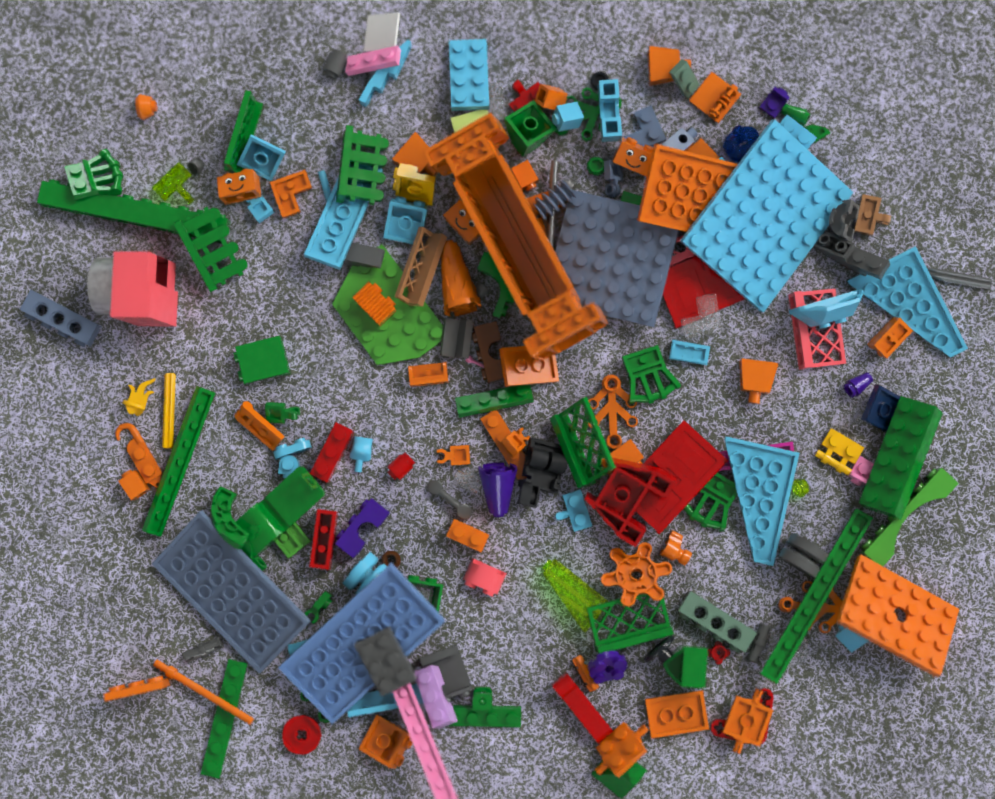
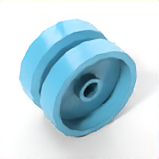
[342,552,387,595]

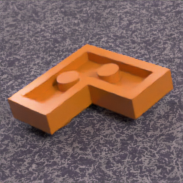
[270,170,312,219]

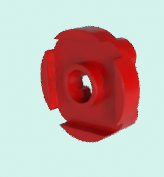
[282,715,322,754]

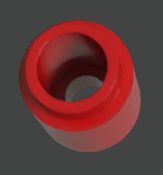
[387,452,415,480]

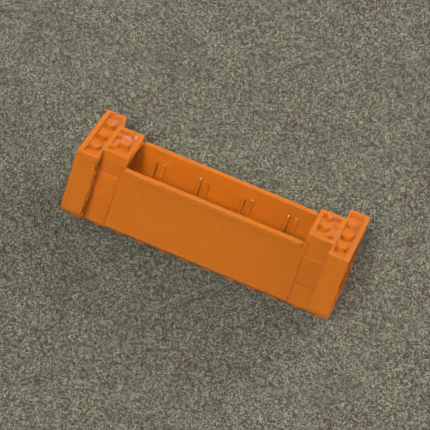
[423,112,608,360]

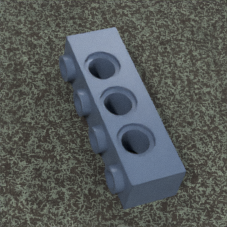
[20,289,102,347]

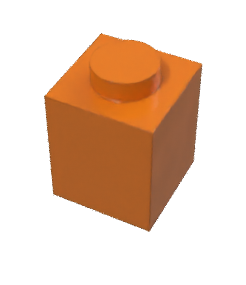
[535,84,568,110]
[511,160,539,192]
[118,470,150,501]

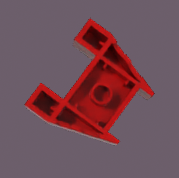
[585,457,676,547]

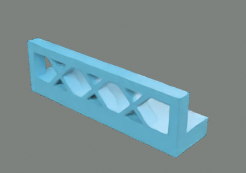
[347,683,424,717]

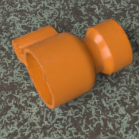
[660,530,692,566]

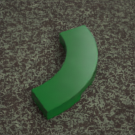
[211,486,250,550]

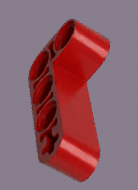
[551,672,614,744]

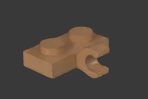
[854,194,891,236]

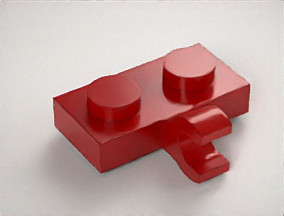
[508,80,540,112]

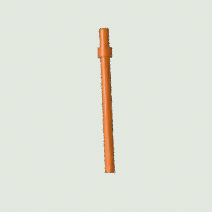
[153,659,254,725]

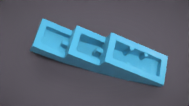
[359,40,412,107]

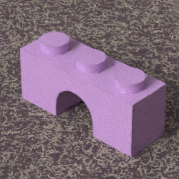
[415,665,458,729]

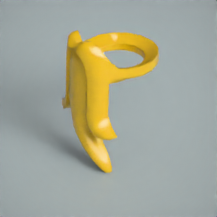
[122,378,156,416]

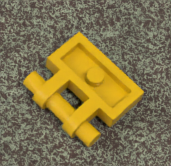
[815,428,864,476]

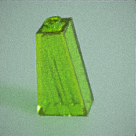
[542,558,608,633]

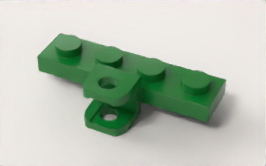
[448,687,521,727]

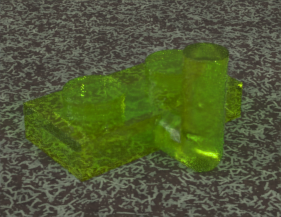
[152,161,194,204]

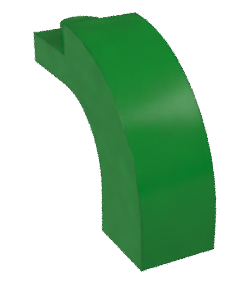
[477,251,515,320]

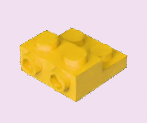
[393,163,436,206]

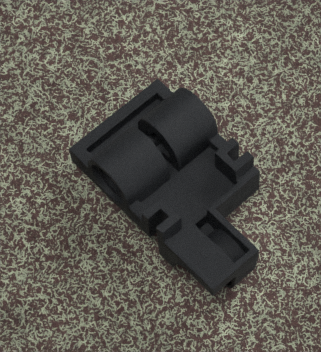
[517,437,568,508]

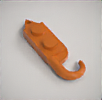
[115,423,163,488]

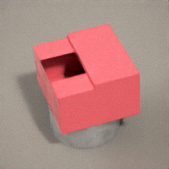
[87,252,178,327]

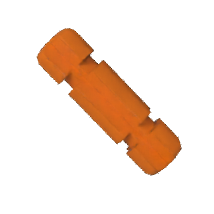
[572,655,599,692]

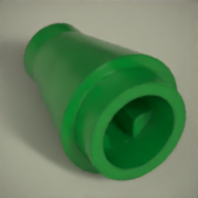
[781,103,811,127]

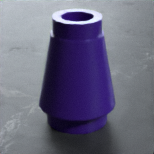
[844,372,873,398]

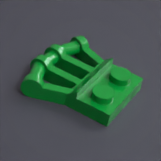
[64,149,124,200]
[621,345,681,404]
[684,473,737,532]

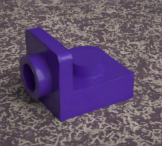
[759,86,790,119]

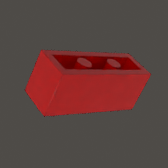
[310,422,355,483]
[309,509,339,570]

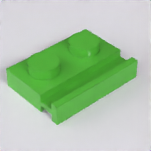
[275,522,311,559]

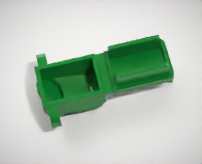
[236,466,325,571]

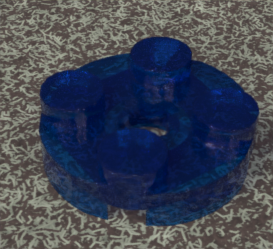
[723,125,760,162]

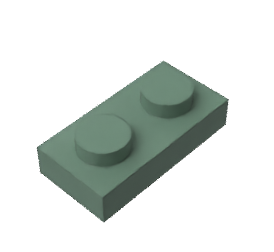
[669,59,700,98]

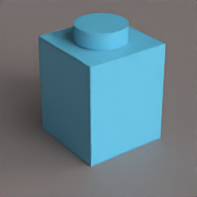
[552,102,584,132]

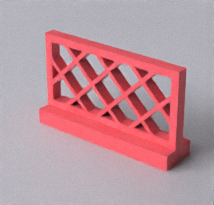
[788,289,846,370]

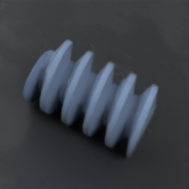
[533,180,576,221]

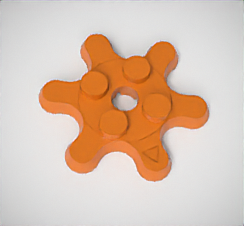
[601,542,672,607]

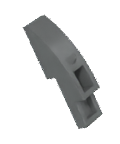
[813,231,891,280]

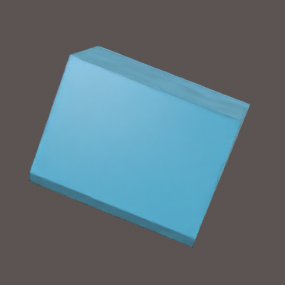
[237,135,286,181]

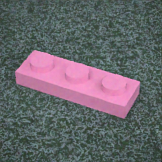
[345,45,401,76]

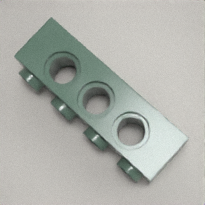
[677,591,757,653]

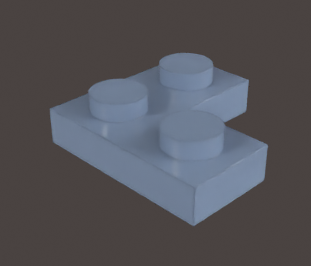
[624,105,666,147]

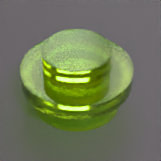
[792,478,809,498]

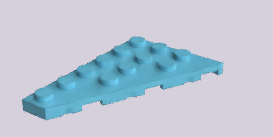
[847,246,968,357]
[724,436,800,566]

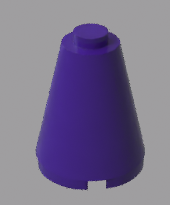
[478,462,517,517]

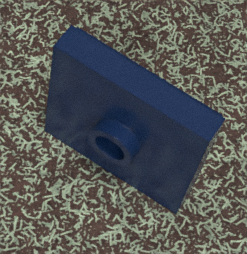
[861,384,900,433]

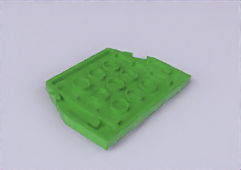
[332,244,443,365]

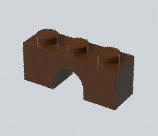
[472,321,504,384]

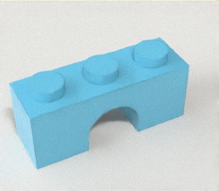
[598,79,622,142]

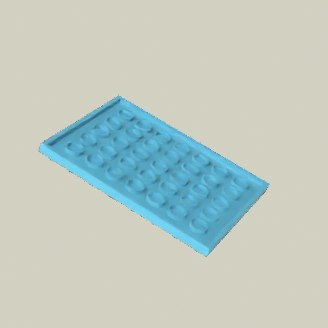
[680,119,854,312]

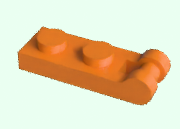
[234,401,285,451]

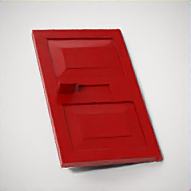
[663,256,745,329]
[635,420,728,534]

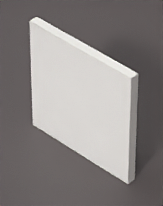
[364,13,400,52]

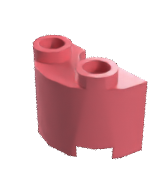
[463,558,507,597]

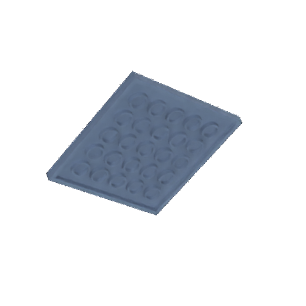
[555,190,679,328]

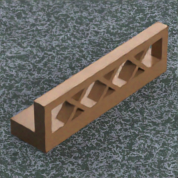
[395,227,447,307]

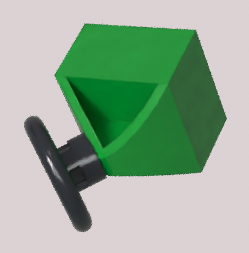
[644,635,708,688]

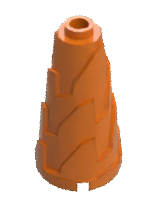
[440,240,482,316]

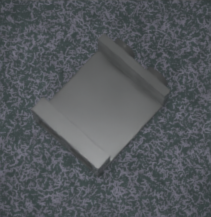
[420,644,473,702]

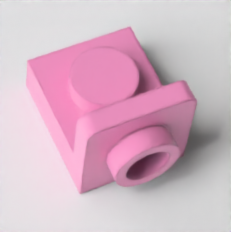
[848,456,874,486]

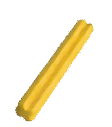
[162,373,176,449]

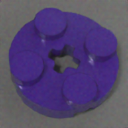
[588,651,627,684]

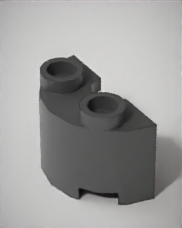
[829,199,860,242]

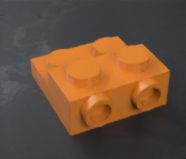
[359,714,413,769]

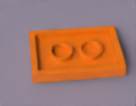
[499,346,559,387]
[104,675,170,701]
[645,690,709,738]

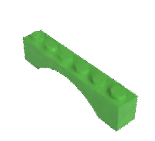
[860,468,959,566]

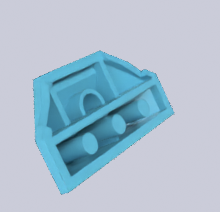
[789,288,863,329]

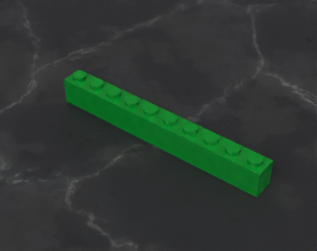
[37,179,230,243]

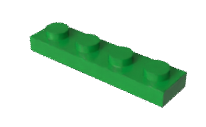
[455,385,534,418]

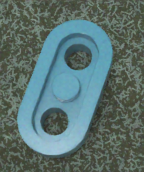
[273,438,312,460]

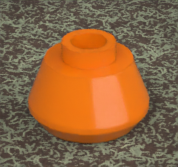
[135,94,157,120]

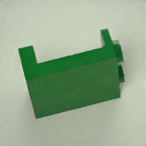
[233,335,291,385]

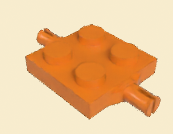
[722,688,773,754]
[595,722,649,777]

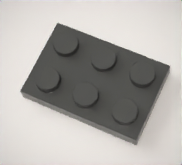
[354,626,417,697]

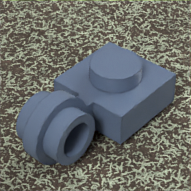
[604,160,623,198]

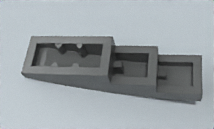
[304,237,385,269]

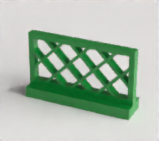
[224,90,264,173]
[550,397,616,488]
[586,594,674,654]

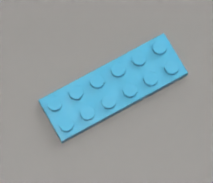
[304,163,383,270]

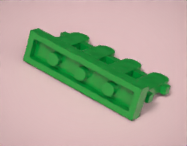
[336,125,389,205]
[173,206,248,292]

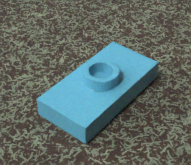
[669,340,710,366]

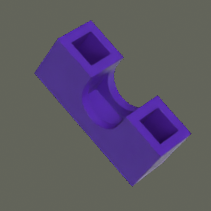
[335,498,390,558]

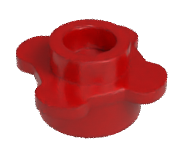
[707,641,730,664]

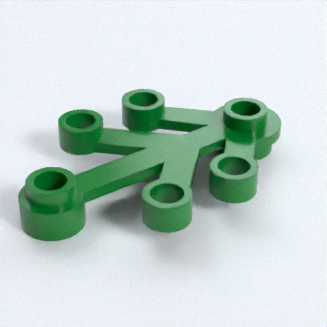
[554,87,622,142]

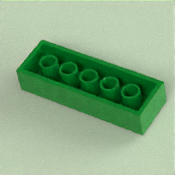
[859,396,943,520]

